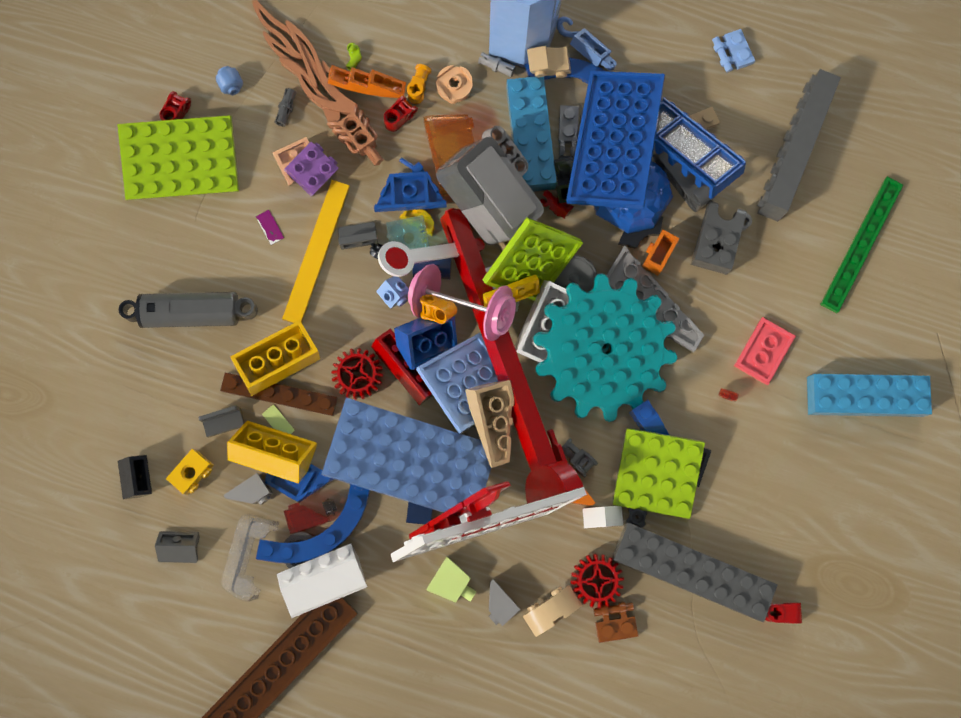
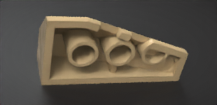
[465,380,514,468]

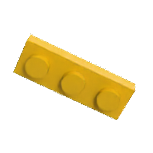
[483,274,540,307]

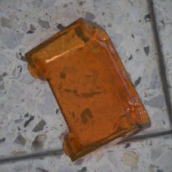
[423,114,475,196]

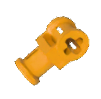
[407,64,432,104]

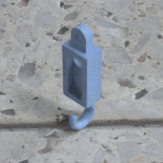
[557,17,617,71]

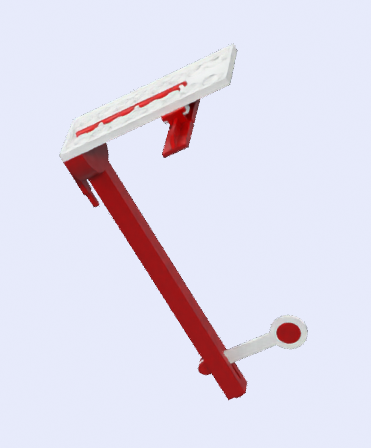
[378,208,587,562]

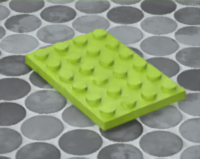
[117,115,239,200]

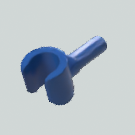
[399,157,424,172]

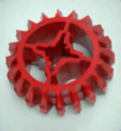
[331,348,384,400]
[570,554,624,608]

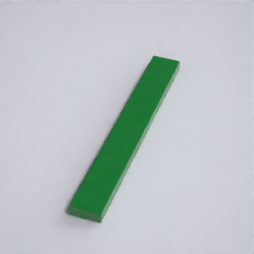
[820,176,903,314]

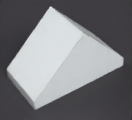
[582,506,623,528]

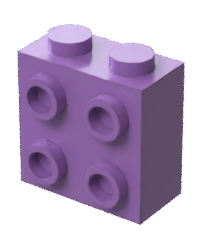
[284,142,339,196]

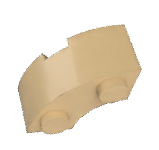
[527,46,571,78]
[523,585,582,637]

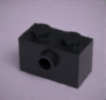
[118,455,152,500]

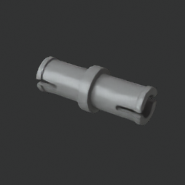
[478,52,516,78]

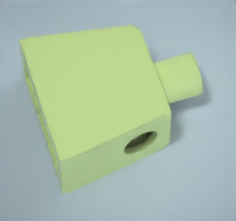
[426,557,477,602]

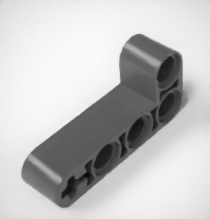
[653,151,715,212]

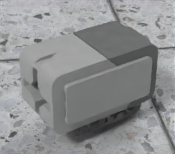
[436,126,544,245]

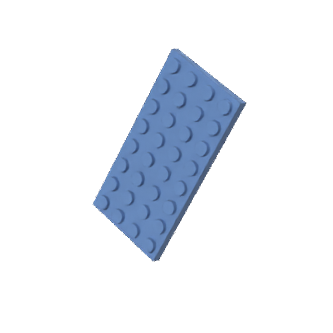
[321,398,491,513]

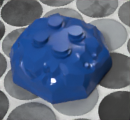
[594,161,673,233]

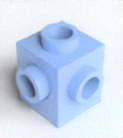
[376,276,409,309]

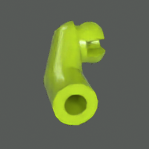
[346,43,362,70]

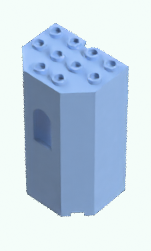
[489,0,561,68]

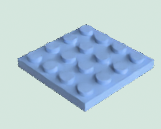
[416,333,499,434]

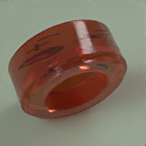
[718,388,739,402]

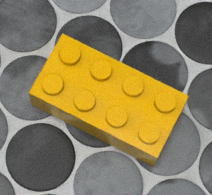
[230,320,320,396]

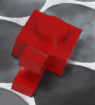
[539,190,574,219]

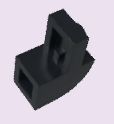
[554,157,574,203]

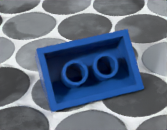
[394,316,458,370]

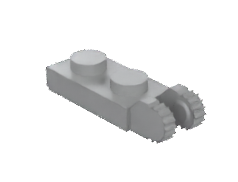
[558,105,579,156]

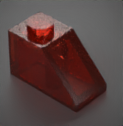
[284,503,331,534]

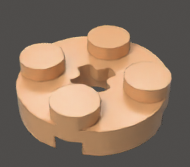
[436,65,473,104]

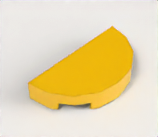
[399,209,434,236]

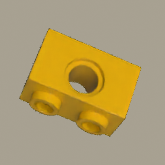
[166,449,214,495]

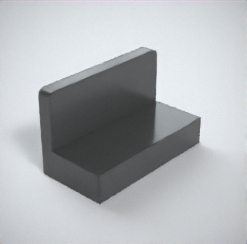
[338,222,378,250]
[198,406,245,438]
[155,531,200,563]

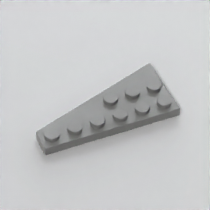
[607,246,704,352]

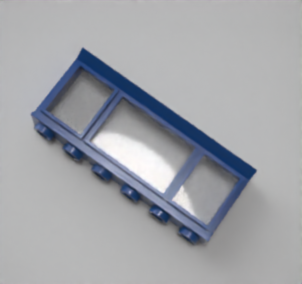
[655,97,746,199]

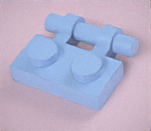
[712,29,755,73]

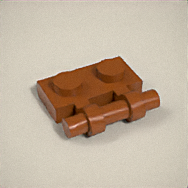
[593,602,639,643]

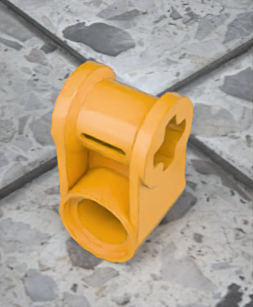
[420,295,457,324]

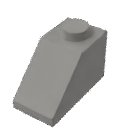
[224,473,273,505]
[489,579,520,626]

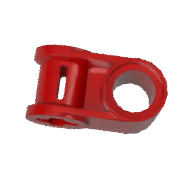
[159,91,191,121]
[384,96,418,132]
[765,603,802,624]

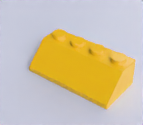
[227,421,317,483]

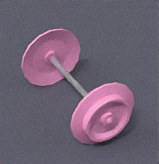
[408,264,516,341]

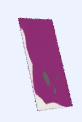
[255,210,284,245]

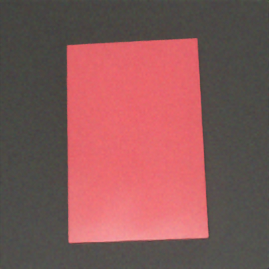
[734,317,796,385]

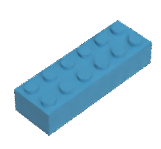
[506,77,557,192]
[807,374,932,417]

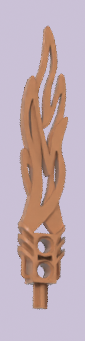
[252,0,384,166]

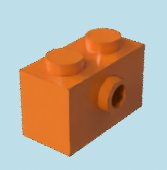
[642,230,679,276]

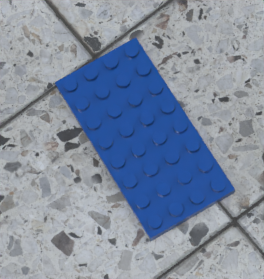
[566,71,665,209]

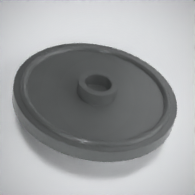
[554,255,598,292]

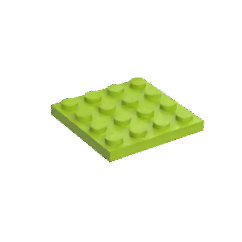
[482,217,583,300]
[612,428,705,519]

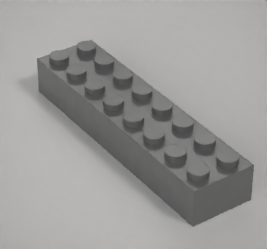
[757,69,841,222]
[612,523,777,622]

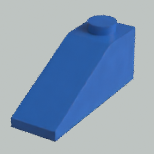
[629,400,669,435]

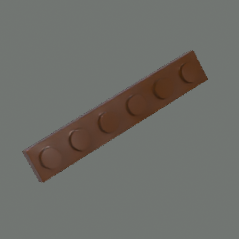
[220,372,338,416]

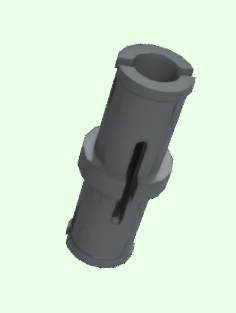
[274,88,297,127]

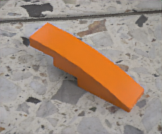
[327,65,406,98]

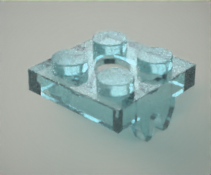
[386,215,430,249]

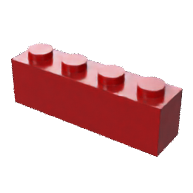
[371,328,433,406]

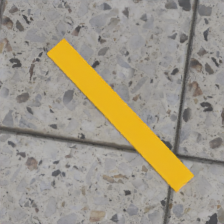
[282,180,350,323]

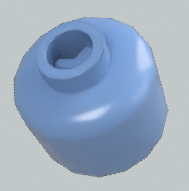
[215,66,243,95]

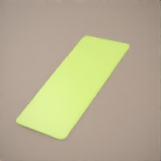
[262,405,295,434]

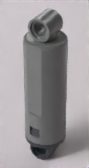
[118,292,258,328]

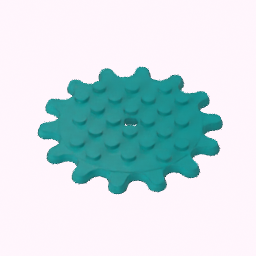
[533,273,677,422]

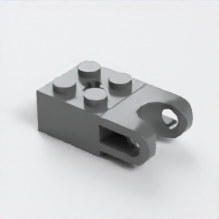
[691,201,747,275]

